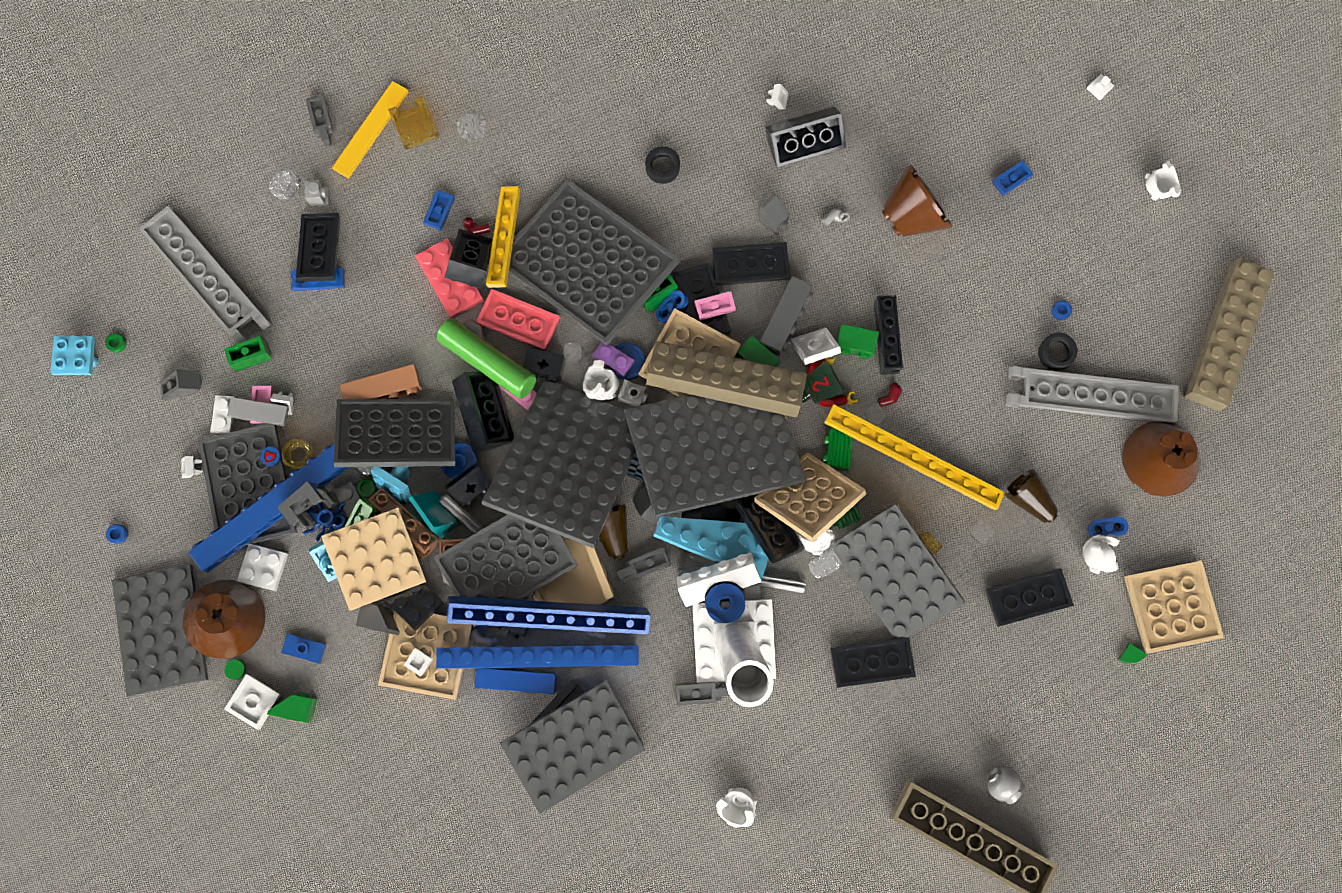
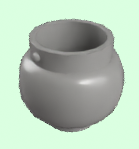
[987,766,1025,804]

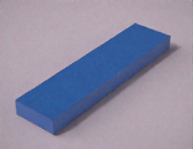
[475,668,556,694]

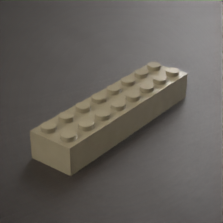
[1184,258,1275,411]
[646,341,807,418]
[889,781,1059,893]

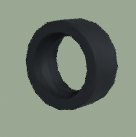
[645,146,680,184]
[1038,332,1078,371]

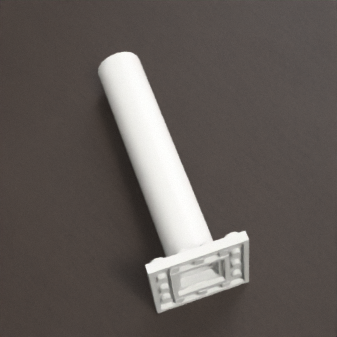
[693,599,776,707]

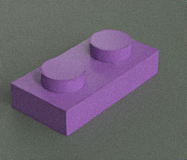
[592,342,634,377]

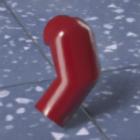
[463,217,490,234]
[878,383,902,407]

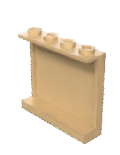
[533,536,616,605]

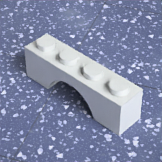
[676,553,761,607]

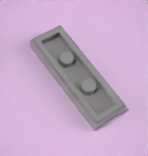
[227,397,289,426]

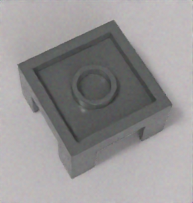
[278,481,337,529]

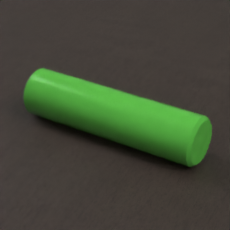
[436,318,536,399]

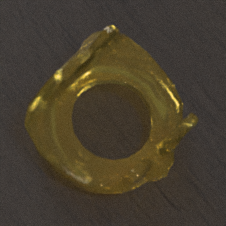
[281,438,315,469]

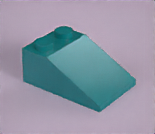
[409,491,460,538]

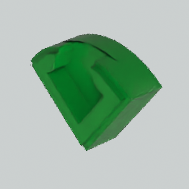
[1118,643,1147,663]

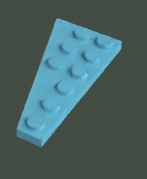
[653,516,768,579]

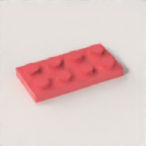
[415,238,484,318]
[476,289,561,352]

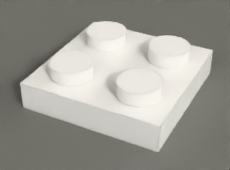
[791,327,841,365]
[237,544,288,591]
[224,674,282,730]

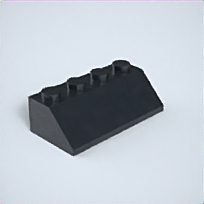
[765,107,846,168]
[452,372,515,452]

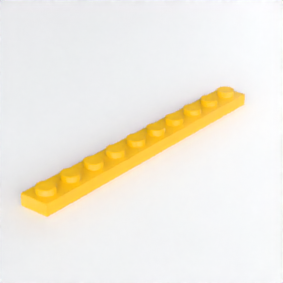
[824,404,1005,510]

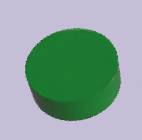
[105,333,127,353]
[357,478,377,499]
[224,660,246,680]

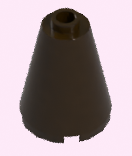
[1004,469,1058,523]
[599,504,628,560]

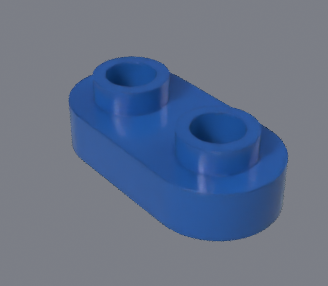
[656,290,688,323]
[1088,516,1129,537]

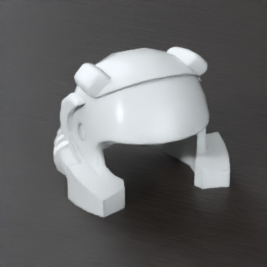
[1145,161,1182,200]
[583,360,619,400]
[799,528,836,555]
[1082,534,1120,574]
[716,788,757,828]

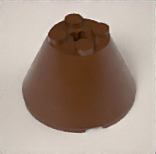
[882,164,953,237]
[1122,422,1200,497]
[183,580,265,659]

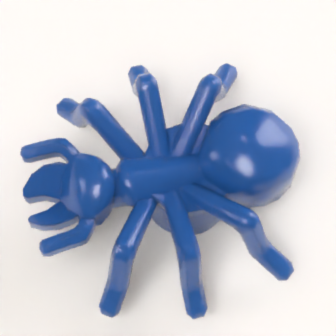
[303,501,348,541]

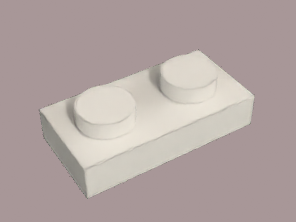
[210,395,235,435]

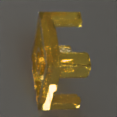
[388,96,439,150]

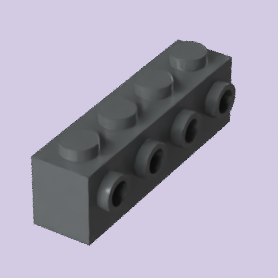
[760,276,814,356]

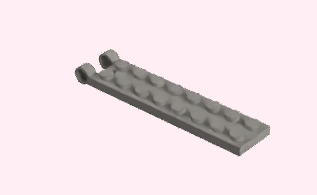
[139,206,271,344]
[1006,366,1178,424]

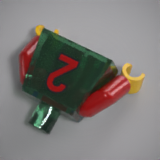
[802,357,858,407]

